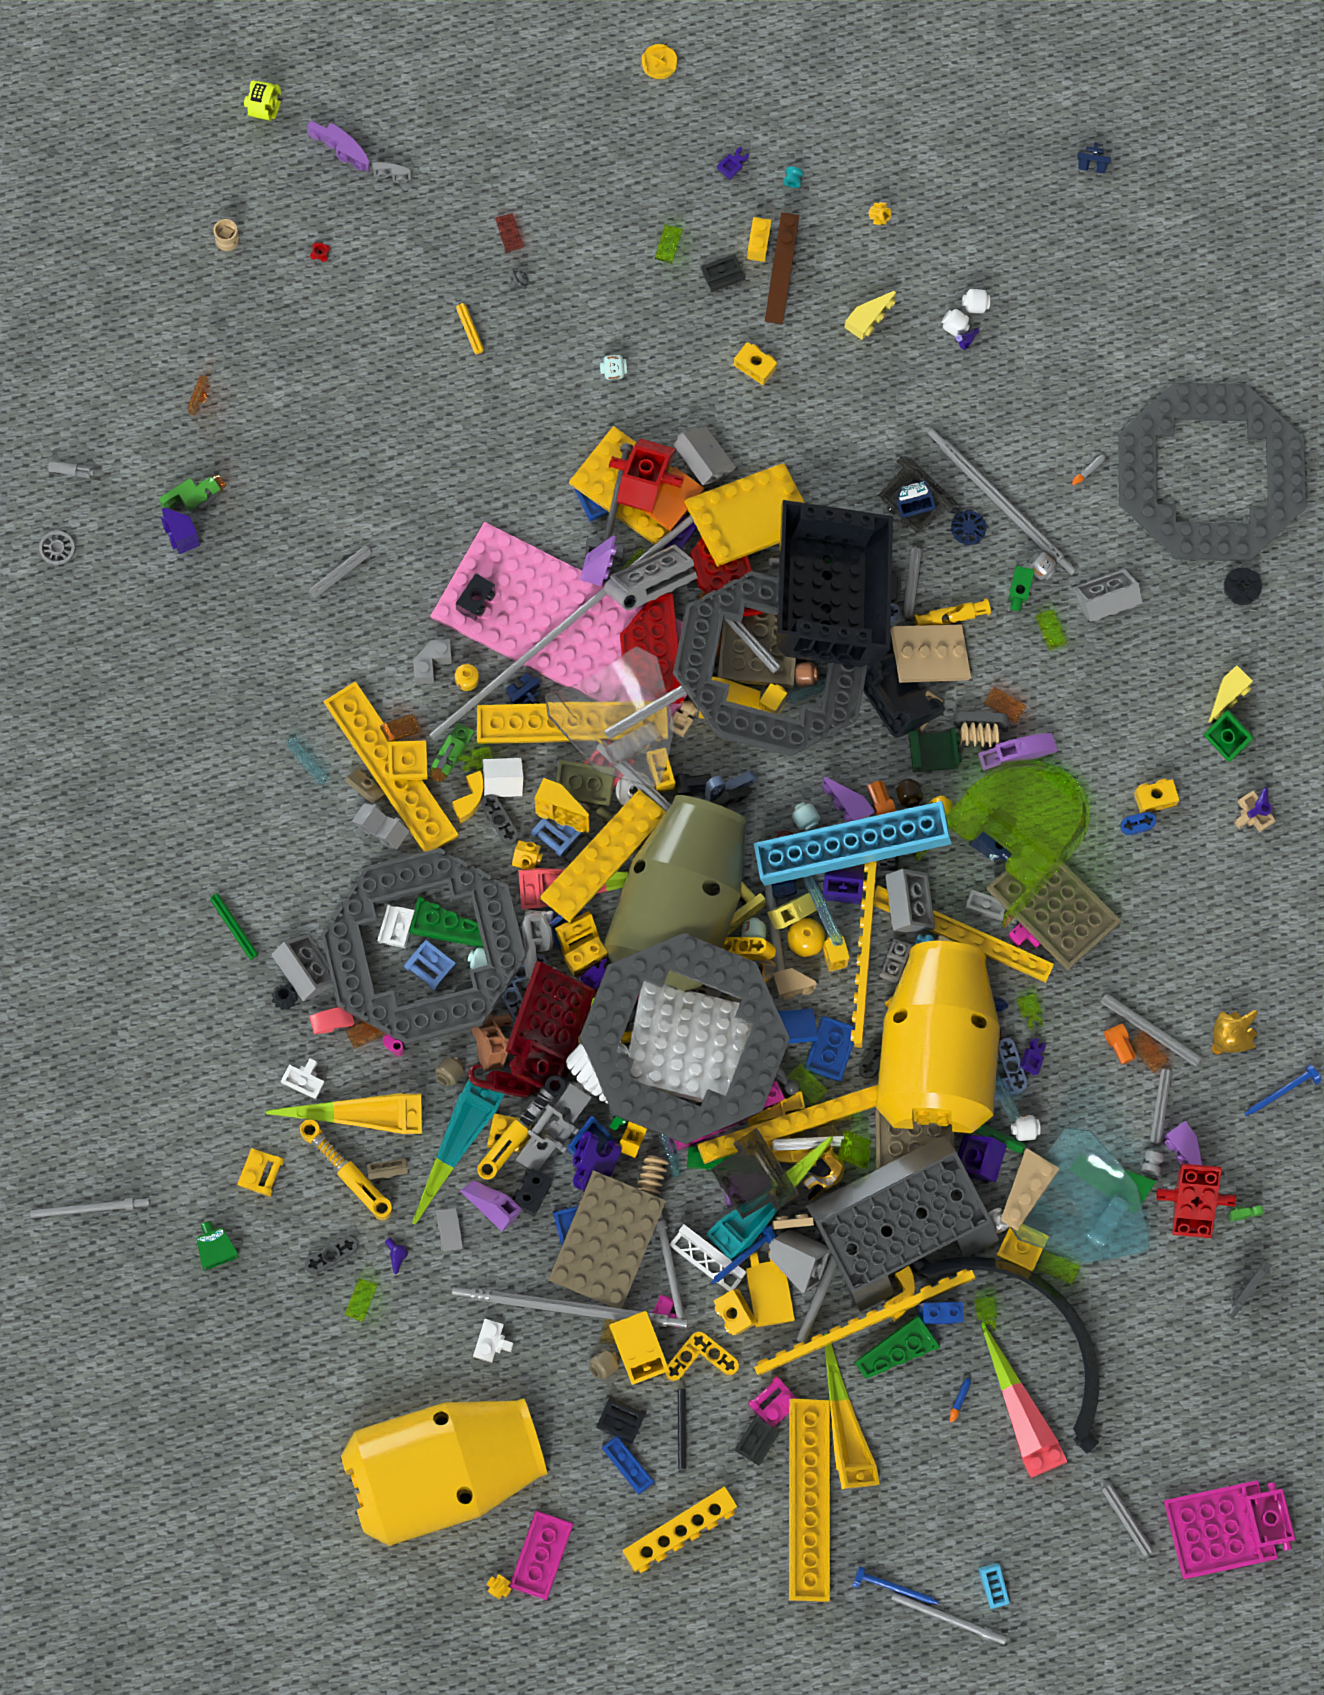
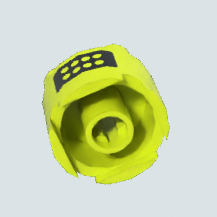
[244,80,281,121]

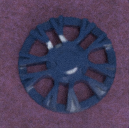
[951,510,986,545]

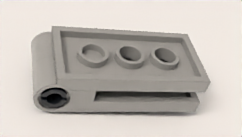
[604,544,697,610]

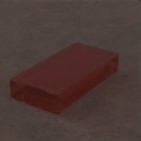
[495,213,523,253]

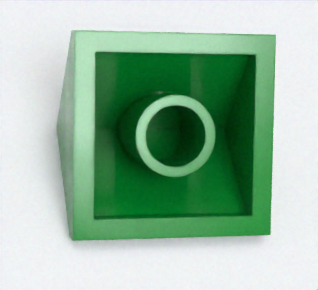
[1204,709,1254,762]

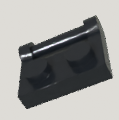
[596,1396,647,1444]

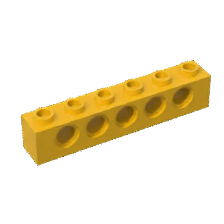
[622,1486,737,1573]

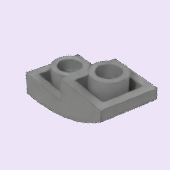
[373,162,411,183]
[880,939,912,984]
[436,1208,463,1252]

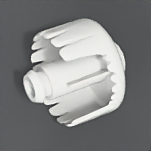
[566,1042,629,1104]

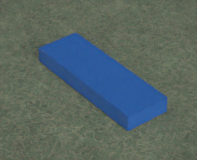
[602,1437,654,1495]

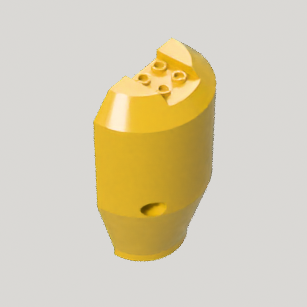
[876,941,1000,1133]
[341,1398,548,1546]

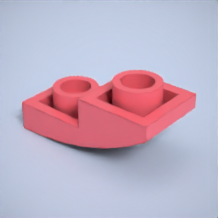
[309,1007,355,1035]

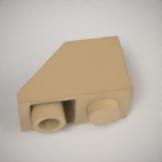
[772,968,817,1000]

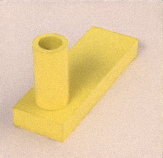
[727,882,766,936]

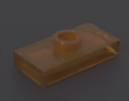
[188,375,209,416]
[984,687,1026,723]
[380,714,422,742]
[346,1022,385,1049]
[1130,1031,1169,1074]

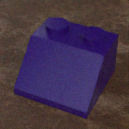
[958,1135,1007,1182]

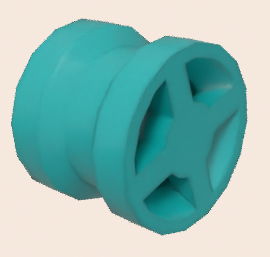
[783,166,804,188]

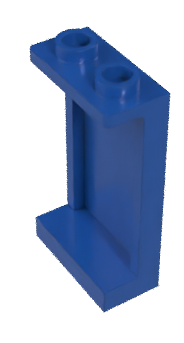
[917,1302,964,1324]

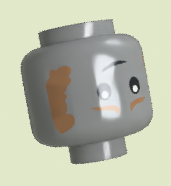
[1029,552,1057,580]

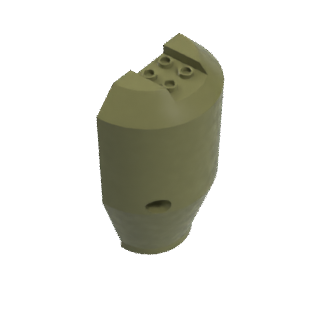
[603,795,747,992]

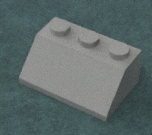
[1073,569,1142,622]
[886,869,935,933]
[271,934,333,1001]

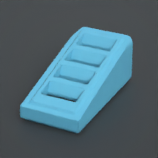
[978,1563,1010,1609]

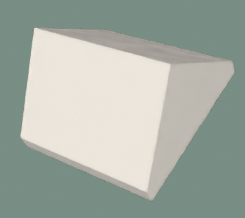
[483,758,523,797]

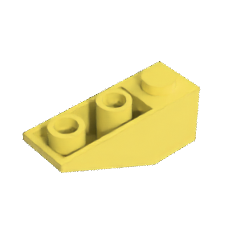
[844,291,896,340]
[1208,666,1253,723]
[767,889,824,930]

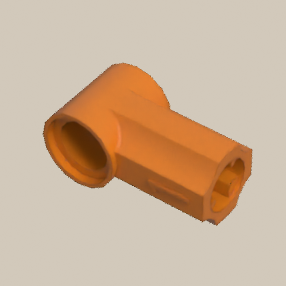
[867,780,896,816]
[1104,1023,1137,1065]

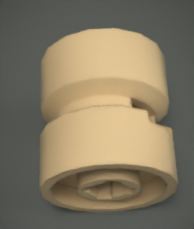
[213,219,239,251]

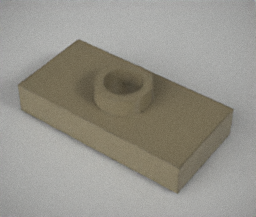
[345,769,385,804]
[367,1158,408,1180]

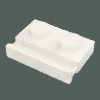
[377,905,415,948]

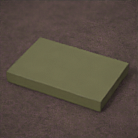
[556,760,616,806]

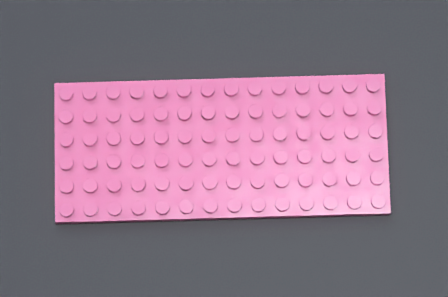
[431,522,688,725]

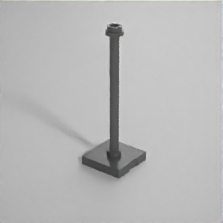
[586,443,633,563]

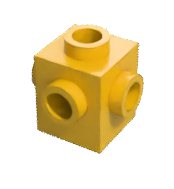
[512,840,543,870]

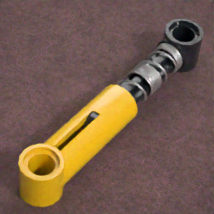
[477,1074,565,1179]

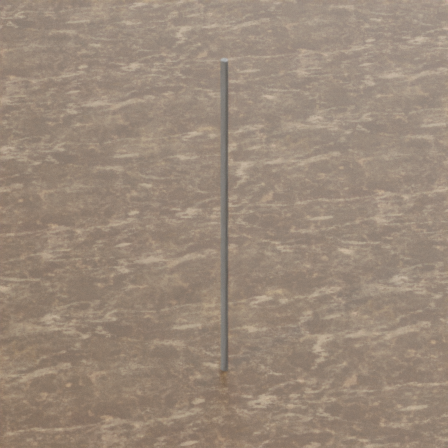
[429,515,694,740]

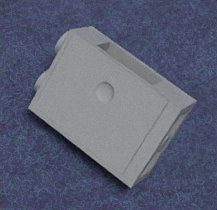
[673,427,736,485]

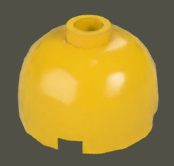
[787,918,825,957]

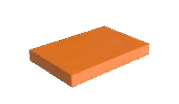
[643,466,704,531]

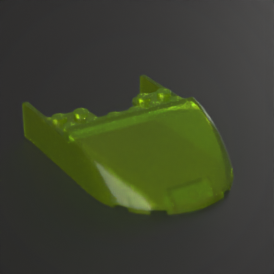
[915,761,1090,928]

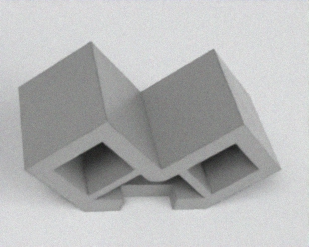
[413,639,452,685]
[352,803,409,849]

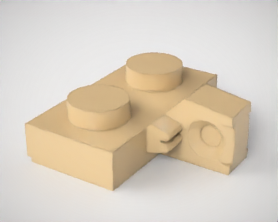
[1234,790,1276,832]

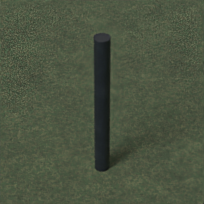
[677,1389,686,1469]

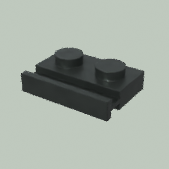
[701,254,745,292]
[734,1416,780,1466]

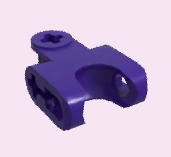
[572,1132,622,1192]

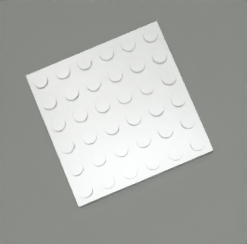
[628,981,752,1102]

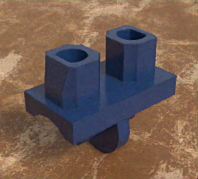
[1077,142,1111,174]
[506,672,540,704]

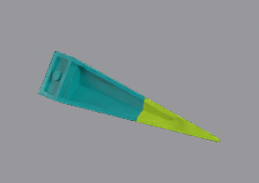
[412,1078,505,1224]
[706,1137,833,1261]

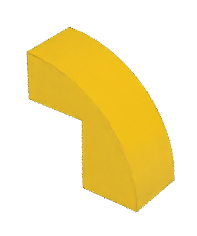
[452,771,484,824]
[620,1122,648,1158]
[885,1266,915,1322]

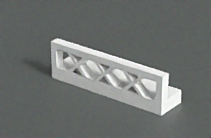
[669,1224,746,1291]

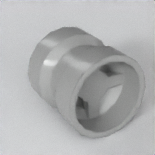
[1141,1151,1164,1176]

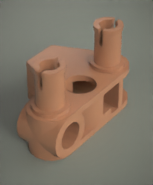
[471,1013,512,1071]

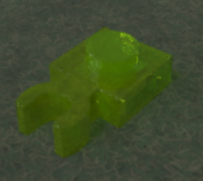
[459,746,493,772]
[1016,993,1043,1030]
[974,1297,997,1333]

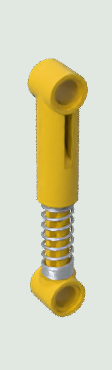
[300,1119,392,1220]

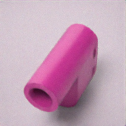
[1008,923,1041,948]
[382,1035,405,1057]
[653,1295,679,1328]

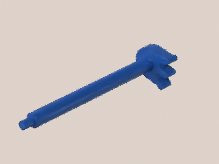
[1244,1064,1322,1116]
[711,1225,776,1284]
[852,1566,939,1605]

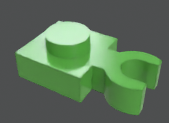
[1228,1205,1264,1222]

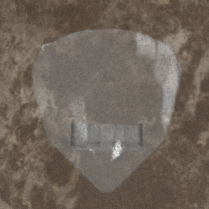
[545,646,675,787]

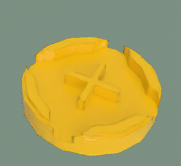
[642,44,677,79]

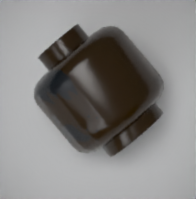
[896,778,923,808]

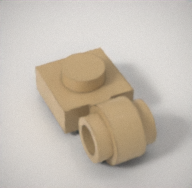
[668,700,698,738]

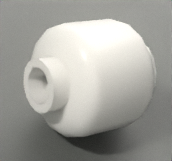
[962,289,990,313]
[942,309,970,337]
[1011,1115,1040,1141]

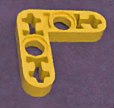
[665,1332,739,1381]

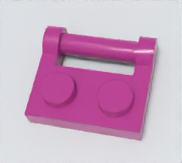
[747,1376,798,1428]

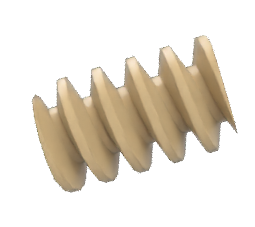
[960,722,999,747]
[637,1155,669,1195]

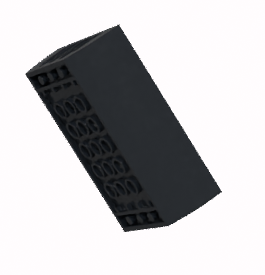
[776,500,893,667]

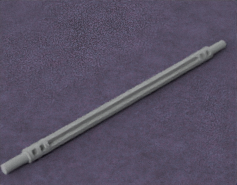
[452,1287,688,1328]

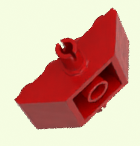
[609,438,684,513]
[1156,1164,1236,1238]

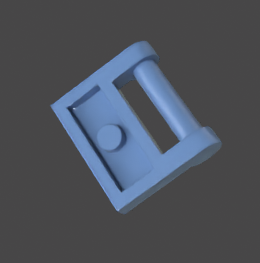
[531,818,582,857]
[404,940,456,991]

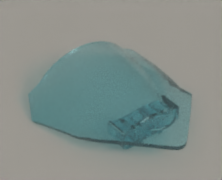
[1010,1127,1149,1263]

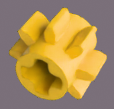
[869,202,892,225]
[487,1574,511,1600]

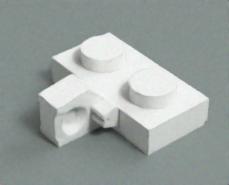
[281,1059,325,1100]
[473,1319,513,1363]

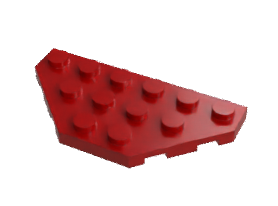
[689,537,762,617]
[620,593,684,704]

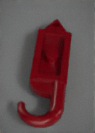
[468,1064,541,1098]

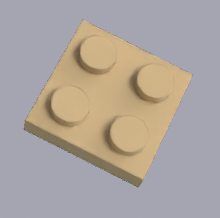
[771,1214,814,1229]

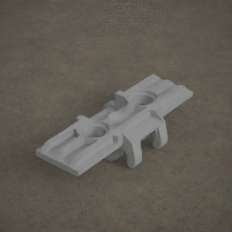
[515,1083,592,1171]

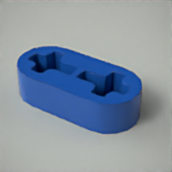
[1120,812,1156,836]

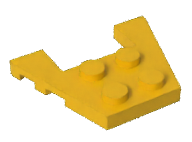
[748,1091,816,1166]

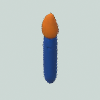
[949,1377,971,1422]

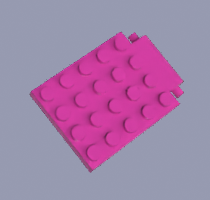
[1163,1480,1296,1580]

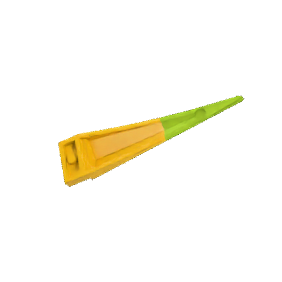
[265,1093,422,1134]
[824,1333,880,1489]

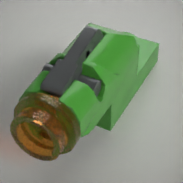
[159,474,226,511]
[429,722,475,783]

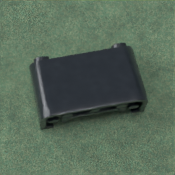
[863,653,946,738]

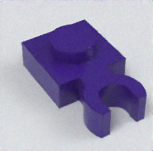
[717,147,749,180]
[579,957,607,989]
[1020,1038,1046,1075]

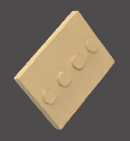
[890,625,971,683]

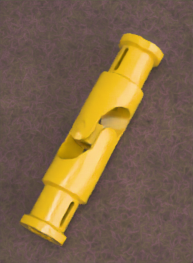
[914,598,991,626]

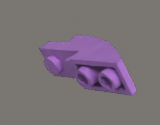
[307,121,370,172]
[978,733,1058,773]

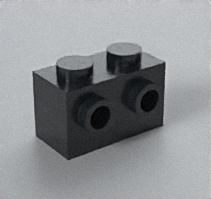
[512,1168,553,1217]

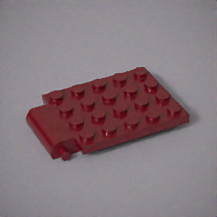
[505,961,596,1090]

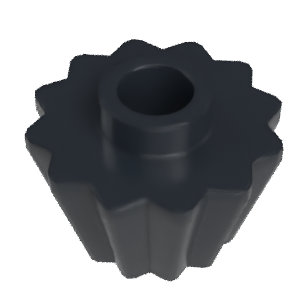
[271,984,298,1010]

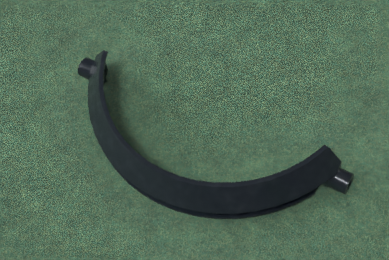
[908,1257,1099,1454]

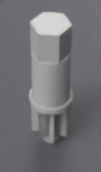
[48,461,94,478]

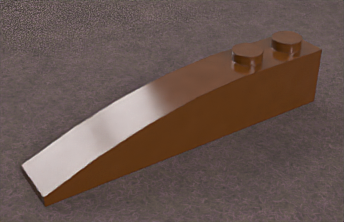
[764,212,799,325]

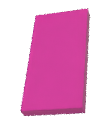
[509,1510,574,1600]

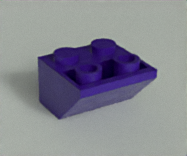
[160,508,200,554]
[822,866,864,904]

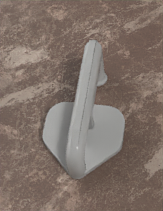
[521,912,557,979]

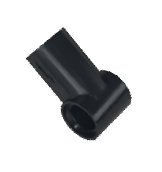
[674,774,712,796]

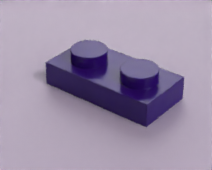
[663,515,697,550]

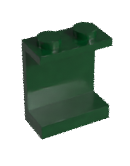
[908,727,962,773]

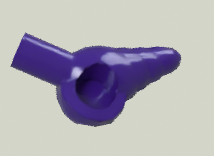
[956,328,979,350]
[1247,787,1272,819]
[385,1238,408,1274]

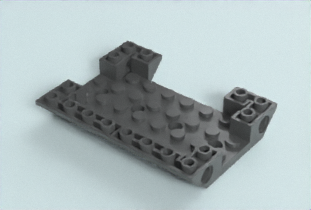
[805,1135,999,1312]

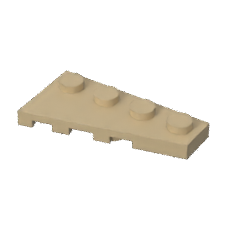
[1001,1148,1059,1231]

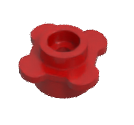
[310,243,330,262]

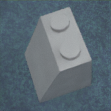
[768,1229,830,1293]

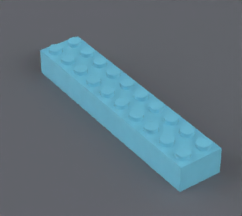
[754,801,952,886]

